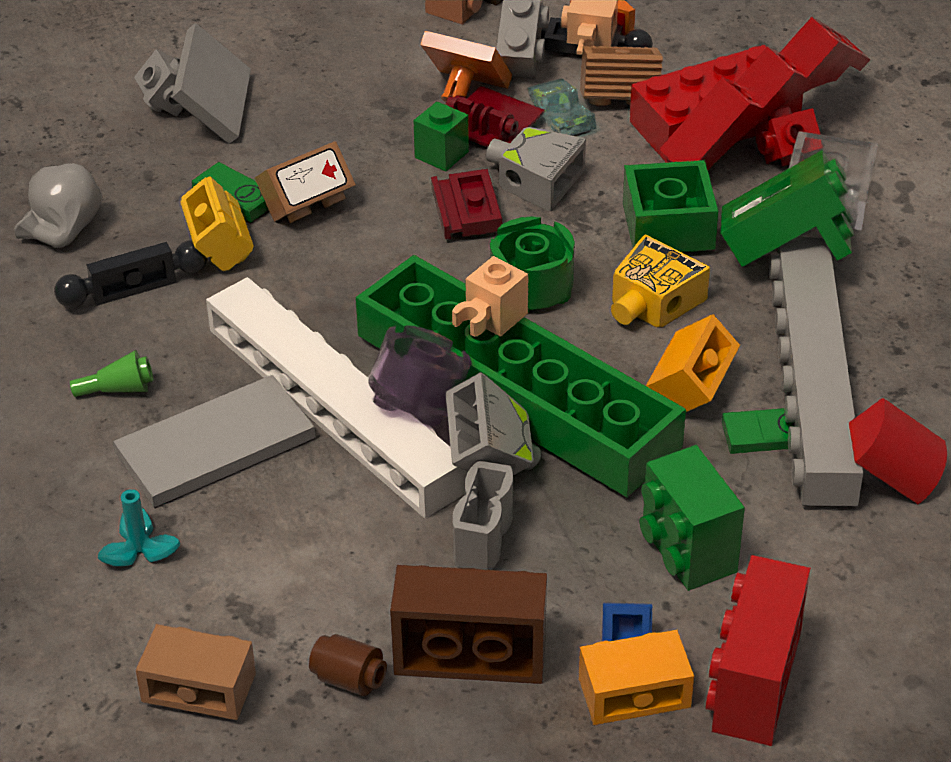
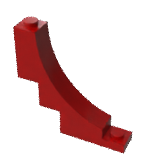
[659,16,870,170]

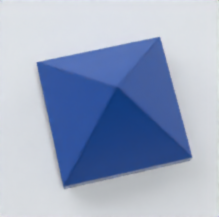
[602,603,652,641]

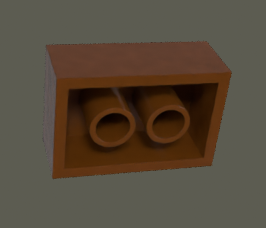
[390,565,547,684]

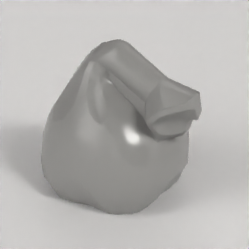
[14,163,102,248]

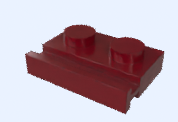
[431,169,503,239]

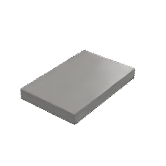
[172,23,251,144]

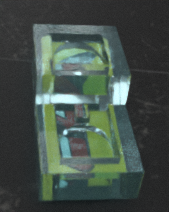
[528,78,596,135]

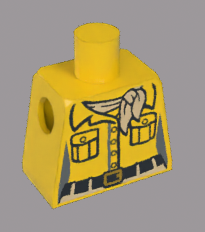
[611,234,710,327]

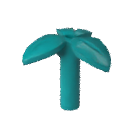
[98,489,180,566]

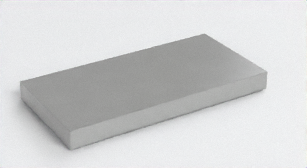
[113,375,316,508]

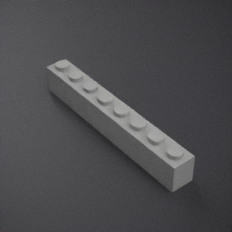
[769,237,863,506]

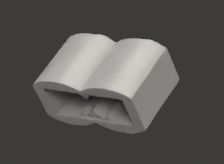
[453,460,513,570]

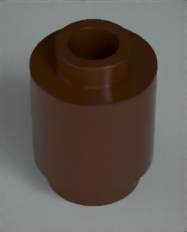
[309,634,387,696]

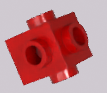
[756,107,824,167]

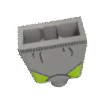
[486,127,586,212]
[446,372,541,475]

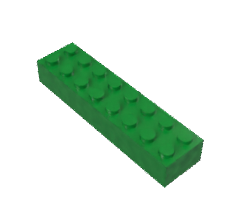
[355,255,686,497]

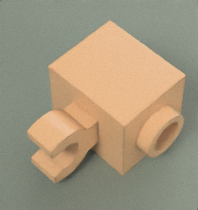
[561,0,618,55]
[452,256,528,337]

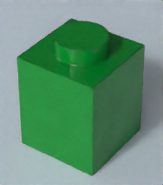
[413,101,469,172]

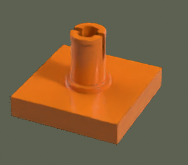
[420,31,512,102]

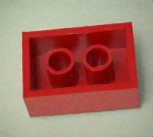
[705,555,811,746]

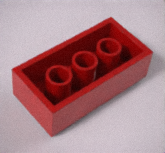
[630,45,804,162]

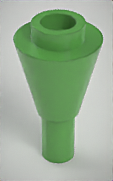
[70,350,154,397]

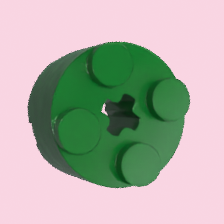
[490,216,575,313]

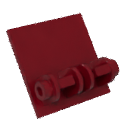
[445,86,545,147]

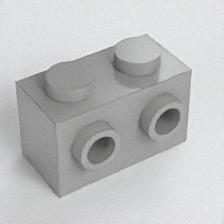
[496,0,549,79]

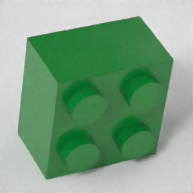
[623,160,719,252]
[639,445,745,591]

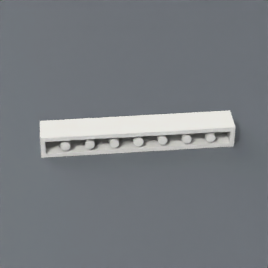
[206,277,467,519]

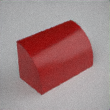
[849,398,947,504]

